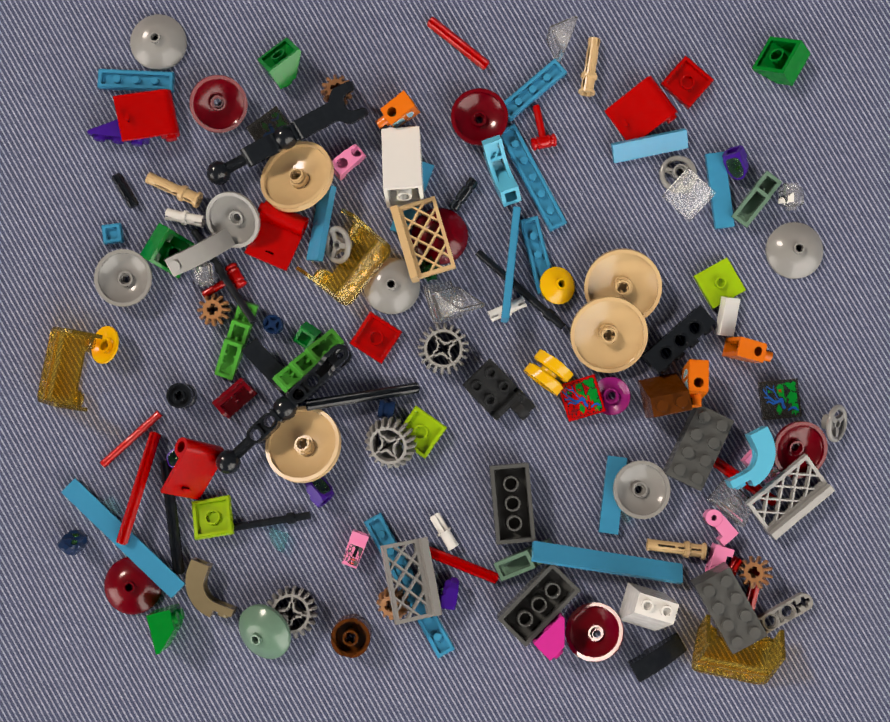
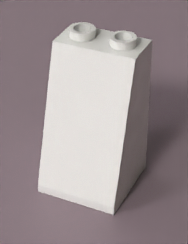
[381,126,424,208]
[619,582,679,631]

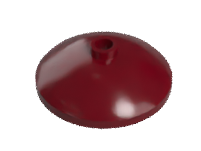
[189,75,248,133]
[451,88,508,146]
[411,208,468,265]
[774,421,828,478]
[104,557,162,615]
[565,602,624,662]

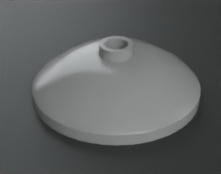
[130,14,187,71]
[206,191,260,248]
[765,222,823,279]
[94,249,152,307]
[363,258,420,315]
[613,461,671,519]

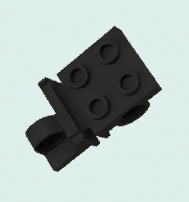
[462,358,535,421]

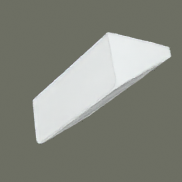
[715,296,740,337]

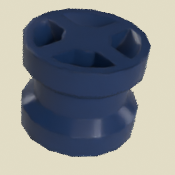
[263,315,284,335]
[377,399,396,419]

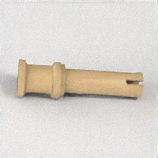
[578,37,600,97]
[145,172,203,208]
[646,538,707,560]

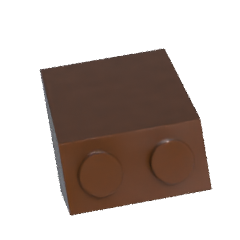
[638,373,693,418]

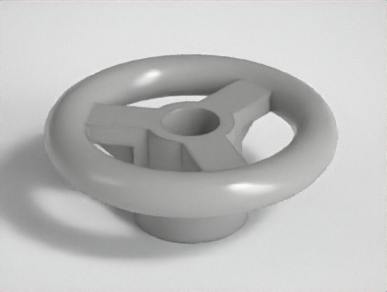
[659,155,697,193]
[325,226,352,264]
[821,404,847,442]

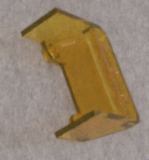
[296,209,391,306]
[37,327,103,412]
[692,614,786,685]

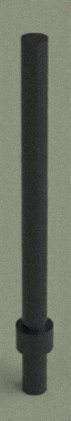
[191,229,257,324]
[475,250,566,329]
[234,511,311,531]

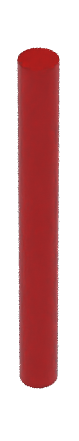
[100,410,163,467]

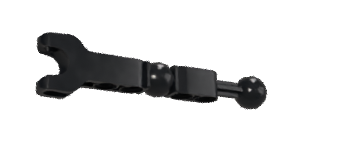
[207,81,369,185]
[216,344,352,474]

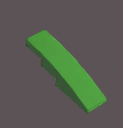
[214,300,259,380]
[272,328,344,393]

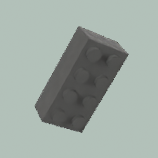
[663,406,734,491]
[489,462,536,545]
[690,562,768,654]
[497,564,581,647]

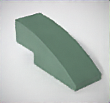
[731,171,782,228]
[494,538,552,582]

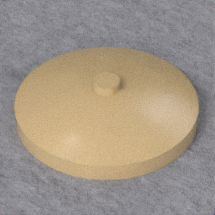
[260,141,334,212]
[584,248,662,318]
[570,296,648,373]
[265,406,341,483]

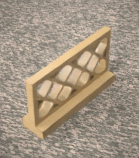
[390,196,456,283]

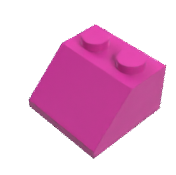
[532,612,565,661]

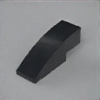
[628,633,687,683]

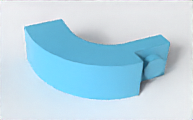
[481,135,522,207]
[725,426,776,490]

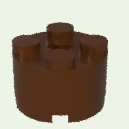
[331,614,372,658]

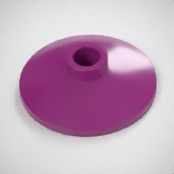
[598,377,631,415]

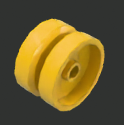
[523,349,574,396]

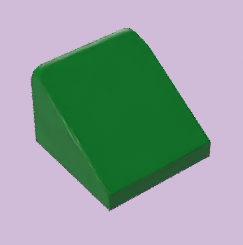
[293,322,321,349]

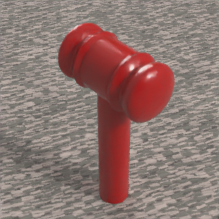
[531,105,557,151]
[201,263,247,297]

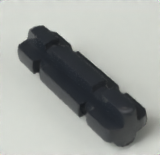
[112,173,139,209]
[450,177,478,212]

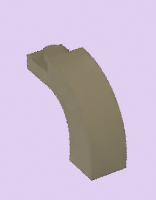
[185,557,237,618]

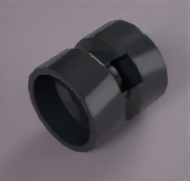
[166,383,197,408]

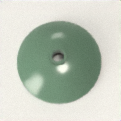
[239,604,291,659]

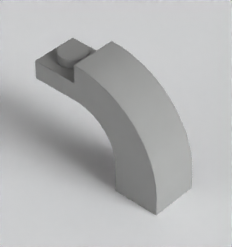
[164,228,235,277]

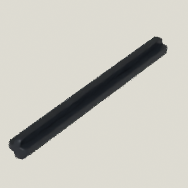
[305,382,419,411]
[160,460,185,575]

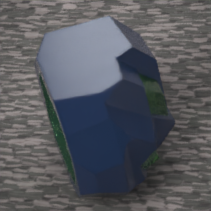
[58,530,88,555]

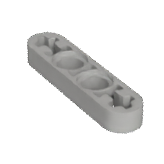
[757,592,813,634]

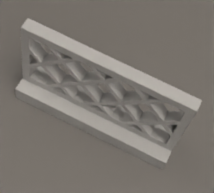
[745,453,835,540]
[380,537,442,625]

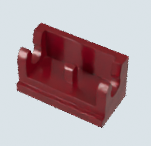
[212,377,258,419]

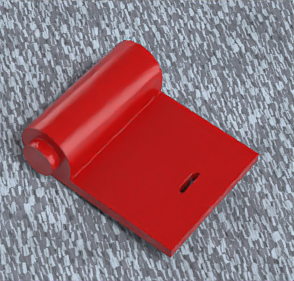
[604,75,678,140]
[113,89,180,142]
[244,200,309,272]
[160,437,224,500]

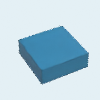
[101,223,124,245]

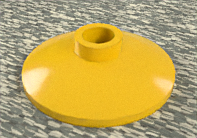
[540,267,575,305]
[91,326,119,364]

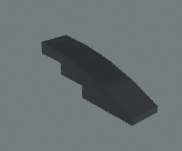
[242,338,304,400]

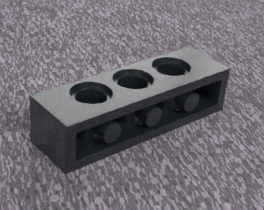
[640,305,716,374]

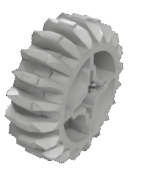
[418,323,469,375]
[364,417,417,469]
[267,585,318,639]

